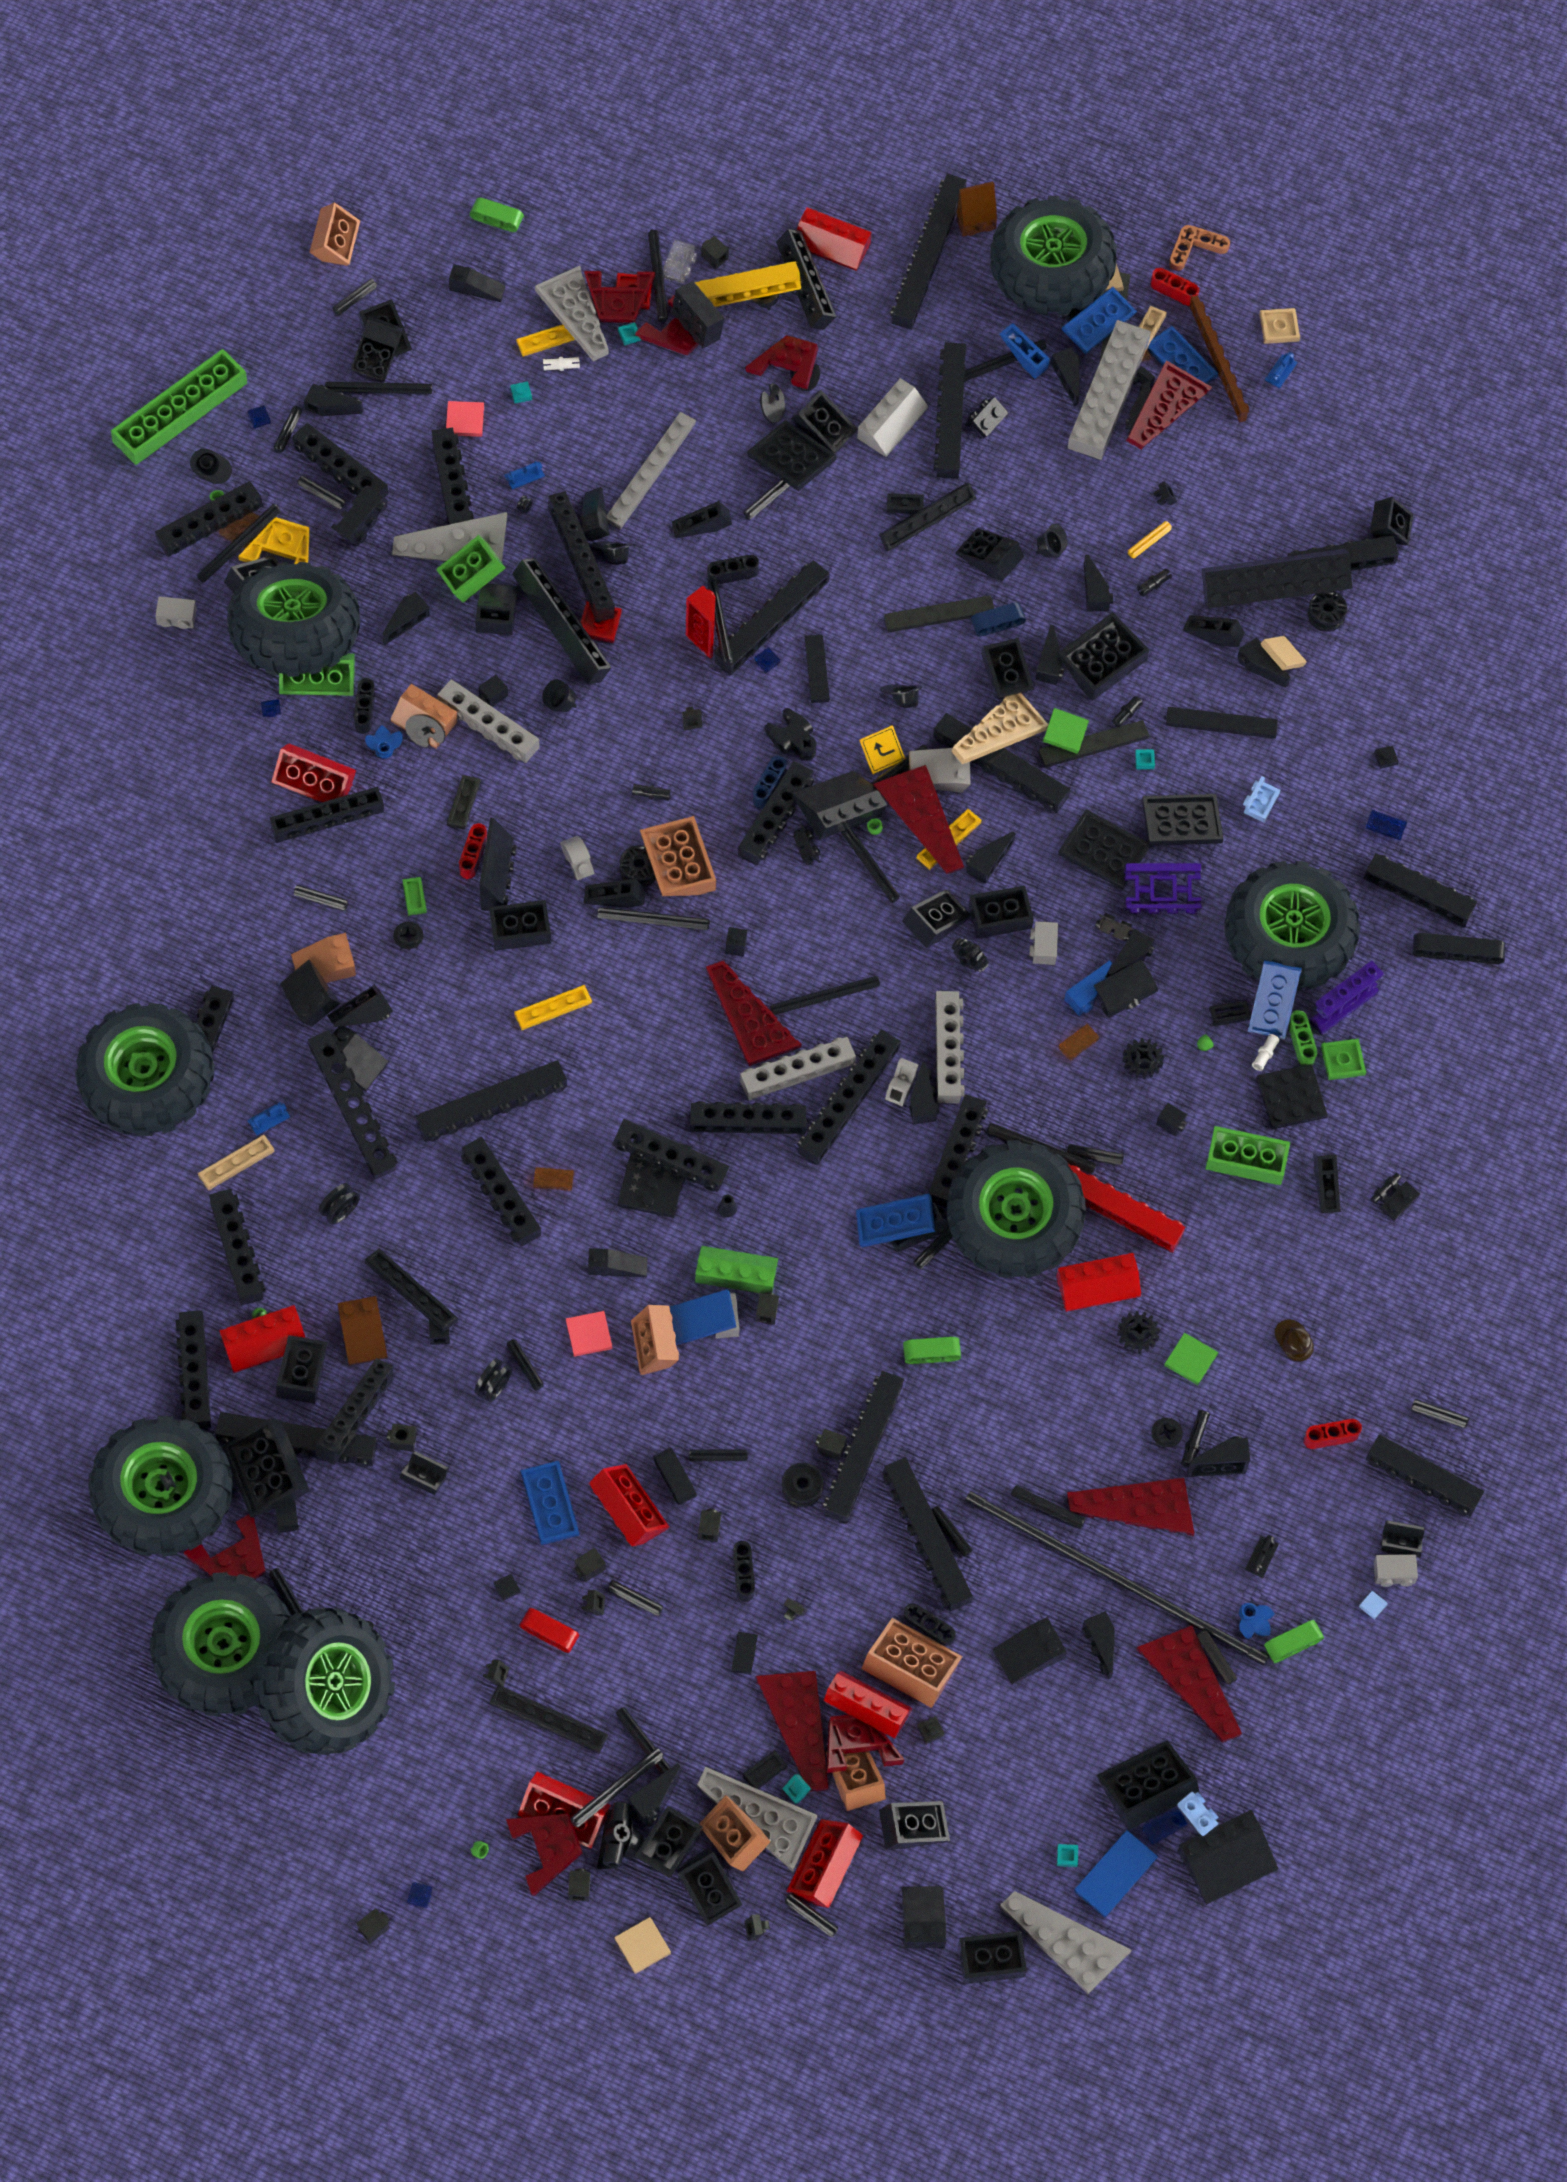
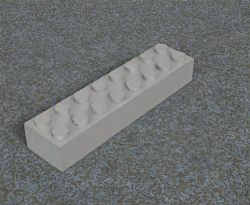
[1068,320,1151,460]

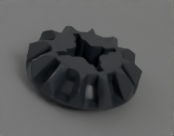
[393,922,424,951]
[1151,1418,1183,1449]

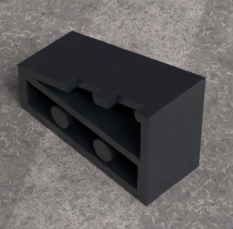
[331,486,388,546]

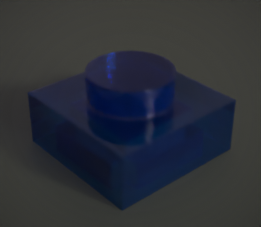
[247,405,271,429]
[754,647,780,673]
[261,699,281,717]
[407,1882,433,1908]

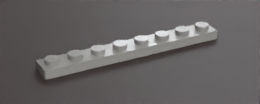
[607,412,696,530]

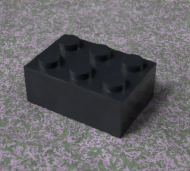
[672,281,724,348]
[969,886,1034,938]
[489,900,551,951]
[958,1931,1027,1984]

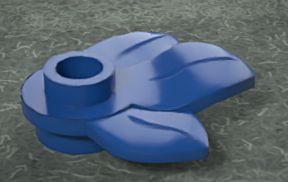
[365,725,402,759]
[1239,1603,1275,1639]

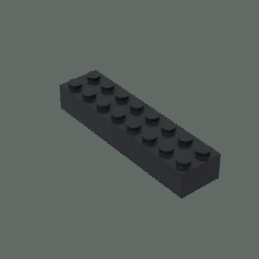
[1201,549,1353,609]

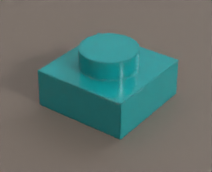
[618,322,641,346]
[510,381,532,404]
[1135,749,1155,769]
[782,1774,811,1804]
[1057,1844,1078,1867]

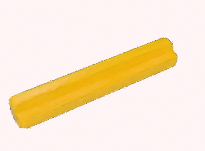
[1128,521,1172,559]

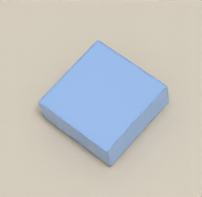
[1359,1591,1388,1620]

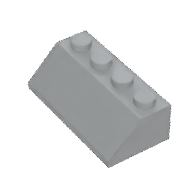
[857,378,928,457]

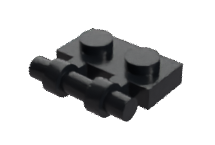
[1370,1173,1421,1222]

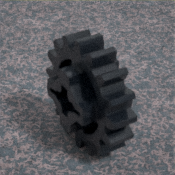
[952,937,989,973]
[1122,1038,1164,1079]
[1117,1311,1160,1354]

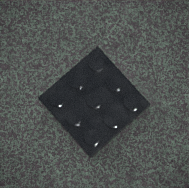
[1256,1064,1328,1129]

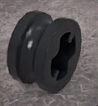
[517,495,533,513]
[159,1471,176,1491]

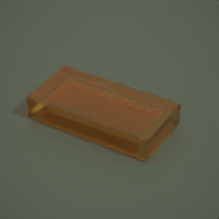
[1058,1024,1100,1061]
[533,1167,574,1191]

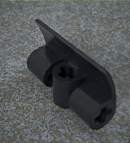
[1093,960,1158,1018]
[597,1802,632,1869]

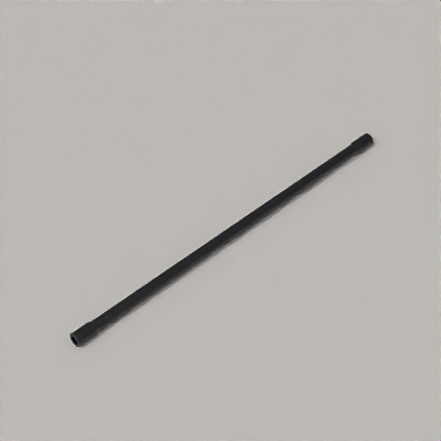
[965,1491,1269,1666]

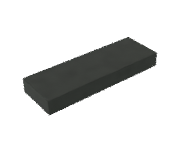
[447,775,481,830]

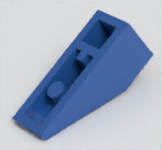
[1000,323,1050,379]
[1064,960,1112,1016]

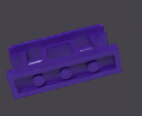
[1124,863,1202,914]
[1309,961,1384,1035]

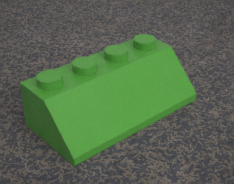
[279,654,355,696]
[1205,1126,1290,1186]
[695,1246,778,1294]

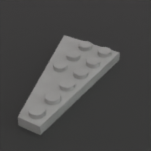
[535,266,609,361]
[392,512,508,562]
[697,1767,818,1872]
[1000,1891,1132,1994]

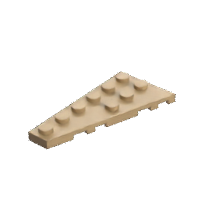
[951,693,1048,764]

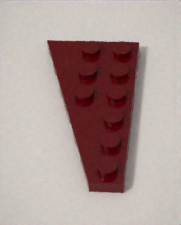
[1126,360,1212,450]
[873,765,964,874]
[1136,1626,1242,1743]
[755,1671,828,1792]

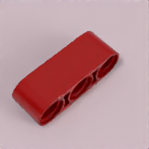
[1150,268,1199,306]
[459,823,487,879]
[1304,1419,1362,1449]
[519,1608,580,1653]

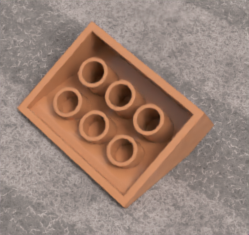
[640,816,716,896]
[861,1618,963,1708]

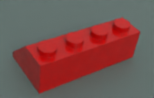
[797,207,872,271]
[685,586,716,659]
[271,743,356,802]
[1056,1253,1141,1312]
[219,1305,306,1373]
[589,1464,669,1547]
[824,1671,913,1739]
[518,1771,611,1849]
[786,1819,863,1908]

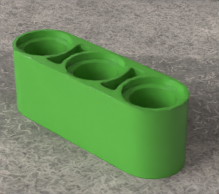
[470,198,524,232]
[1288,1010,1317,1066]
[903,1337,961,1364]
[1264,1620,1324,1663]

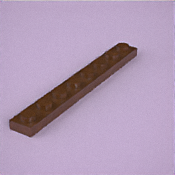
[1189,295,1249,423]

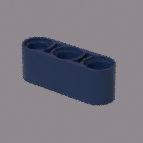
[971,602,1026,637]
[752,756,787,808]

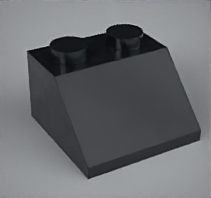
[1370,497,1414,546]

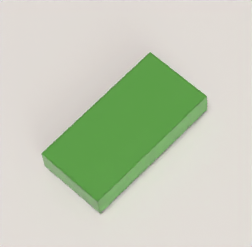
[402,877,427,916]

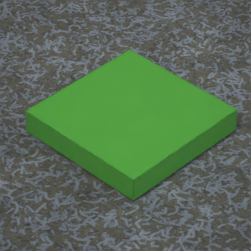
[1043,708,1089,754]
[1321,1038,1366,1080]
[1164,1333,1218,1385]

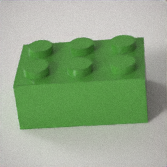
[436,535,506,603]

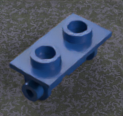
[1265,352,1298,388]
[504,461,545,490]
[247,1102,290,1136]

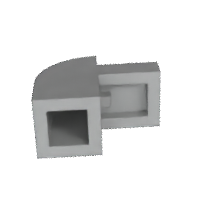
[560,836,595,881]
[885,1058,919,1106]

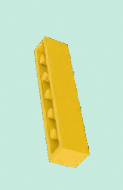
[694,261,801,307]

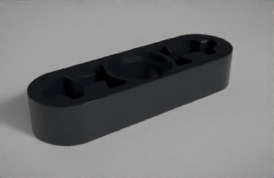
[904,1603,956,1646]

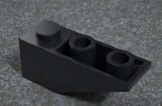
[304,383,363,416]
[909,1062,939,1125]
[1081,1611,1115,1679]

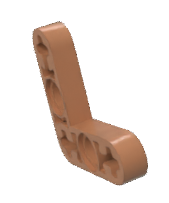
[1169,225,1230,271]

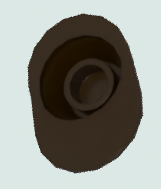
[1275,1319,1314,1362]

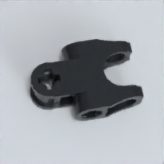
[764,708,817,761]

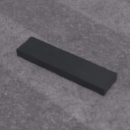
[804,634,830,703]

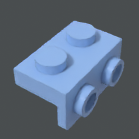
[1243,776,1281,822]
[1177,1791,1219,1836]

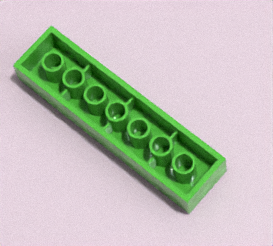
[111,349,247,465]

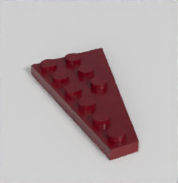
[706,960,802,1066]
[1067,1478,1195,1536]

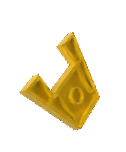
[238,517,310,564]

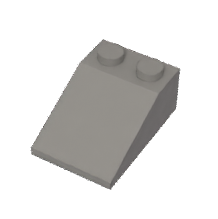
[909,748,971,793]

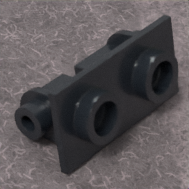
[793,825,821,865]
[1095,913,1134,942]
[1245,1535,1279,1578]

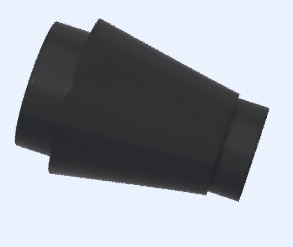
[718,1194,737,1217]

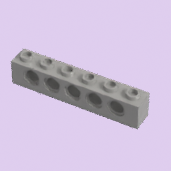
[437,679,540,763]
[935,991,964,1103]
[740,1037,856,1101]

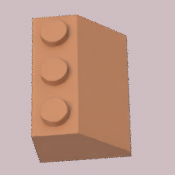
[309,202,360,266]
[390,684,457,749]
[631,1305,679,1375]

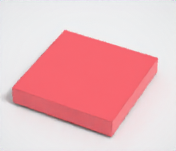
[446,401,484,437]
[566,1311,612,1357]

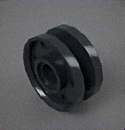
[1307,591,1347,632]
[619,845,656,887]
[318,1183,360,1225]
[474,1358,513,1402]
[782,1463,823,1508]

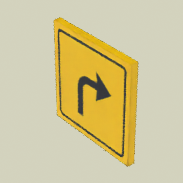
[859,725,905,774]

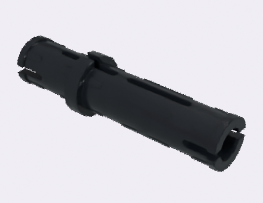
[1181,1410,1210,1468]

